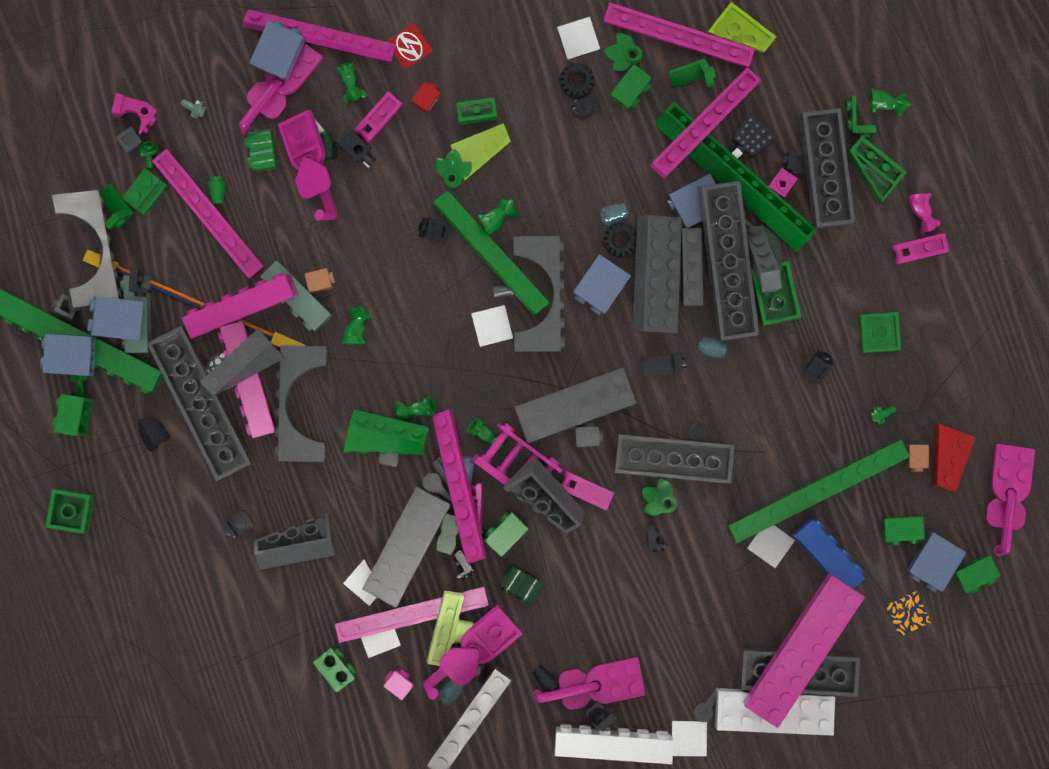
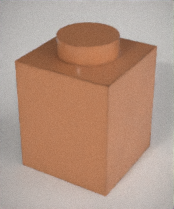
[305,268,335,294]
[906,445,929,472]

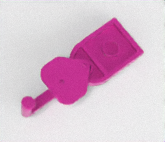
[239,43,323,136]
[278,110,338,221]
[986,443,1035,556]
[423,605,522,700]
[533,657,645,710]

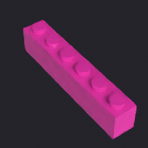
[182,272,299,339]
[218,321,275,438]

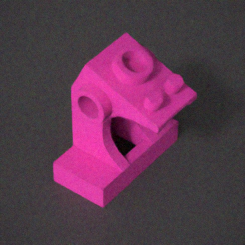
[112,93,158,135]

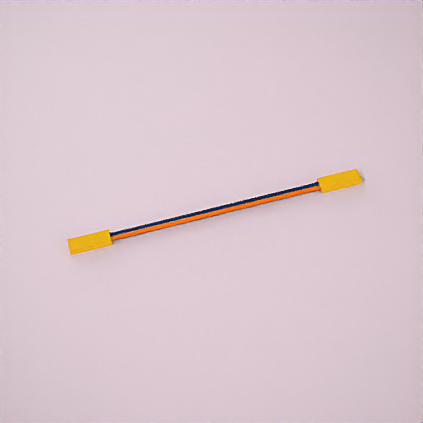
[83,250,306,347]

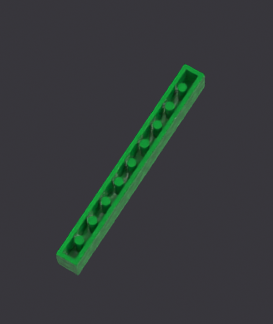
[654,102,817,252]
[0,288,163,394]
[726,440,910,543]

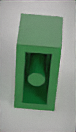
[610,64,652,111]
[456,98,497,126]
[881,516,925,545]
[953,554,1001,594]

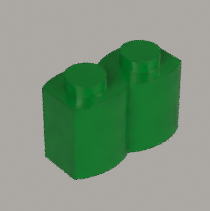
[245,129,277,172]

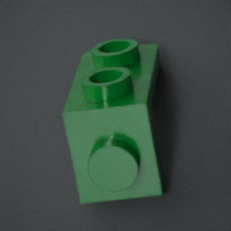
[669,58,716,88]
[846,95,876,139]
[99,184,134,229]

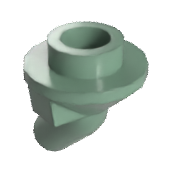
[181,99,206,119]

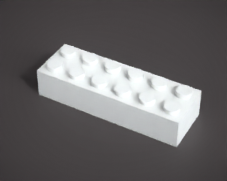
[715,688,835,736]
[554,724,674,764]

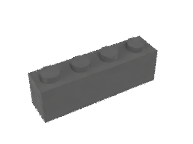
[681,228,703,307]

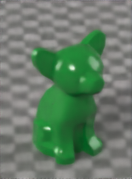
[335,61,367,104]
[869,88,911,116]
[478,199,519,235]
[341,306,370,345]
[395,396,437,422]
[467,418,510,457]

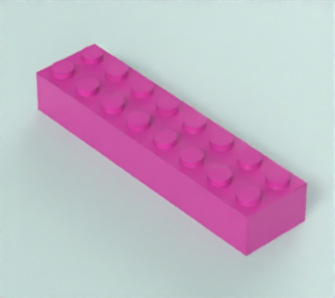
[743,573,865,728]

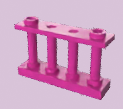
[472,423,563,485]

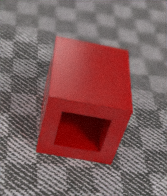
[411,81,441,114]

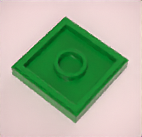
[859,312,901,353]

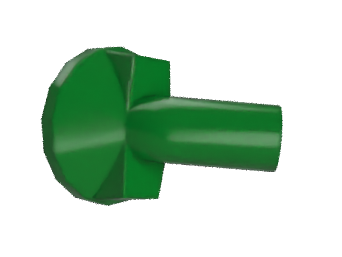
[139,141,158,169]
[69,375,88,396]
[871,406,896,425]

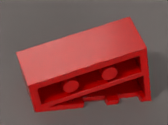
[932,424,976,492]

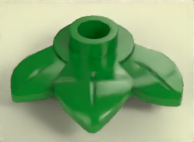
[604,33,642,71]
[435,149,472,188]
[642,478,677,516]

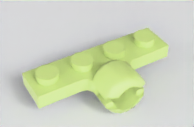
[427,591,474,666]

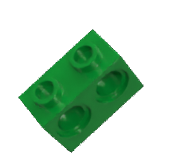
[313,646,356,693]

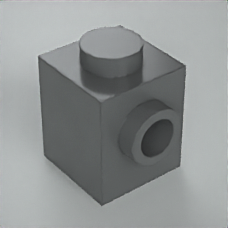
[51,293,76,323]
[575,423,603,447]

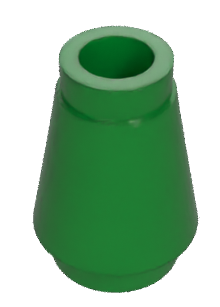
[207,176,226,204]

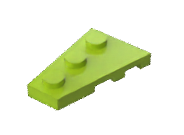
[708,2,777,53]
[450,123,511,181]

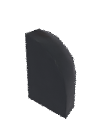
[138,418,171,452]

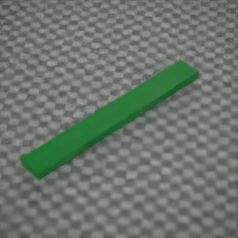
[433,191,549,316]

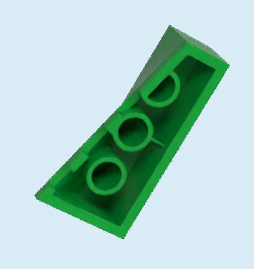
[343,409,429,455]

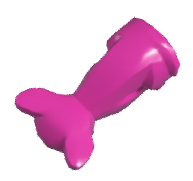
[908,193,940,235]

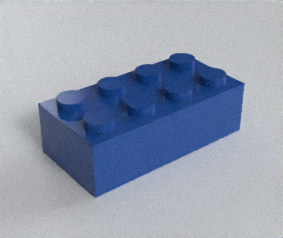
[790,518,865,588]

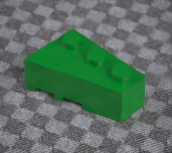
[847,136,907,205]

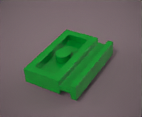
[122,168,168,216]

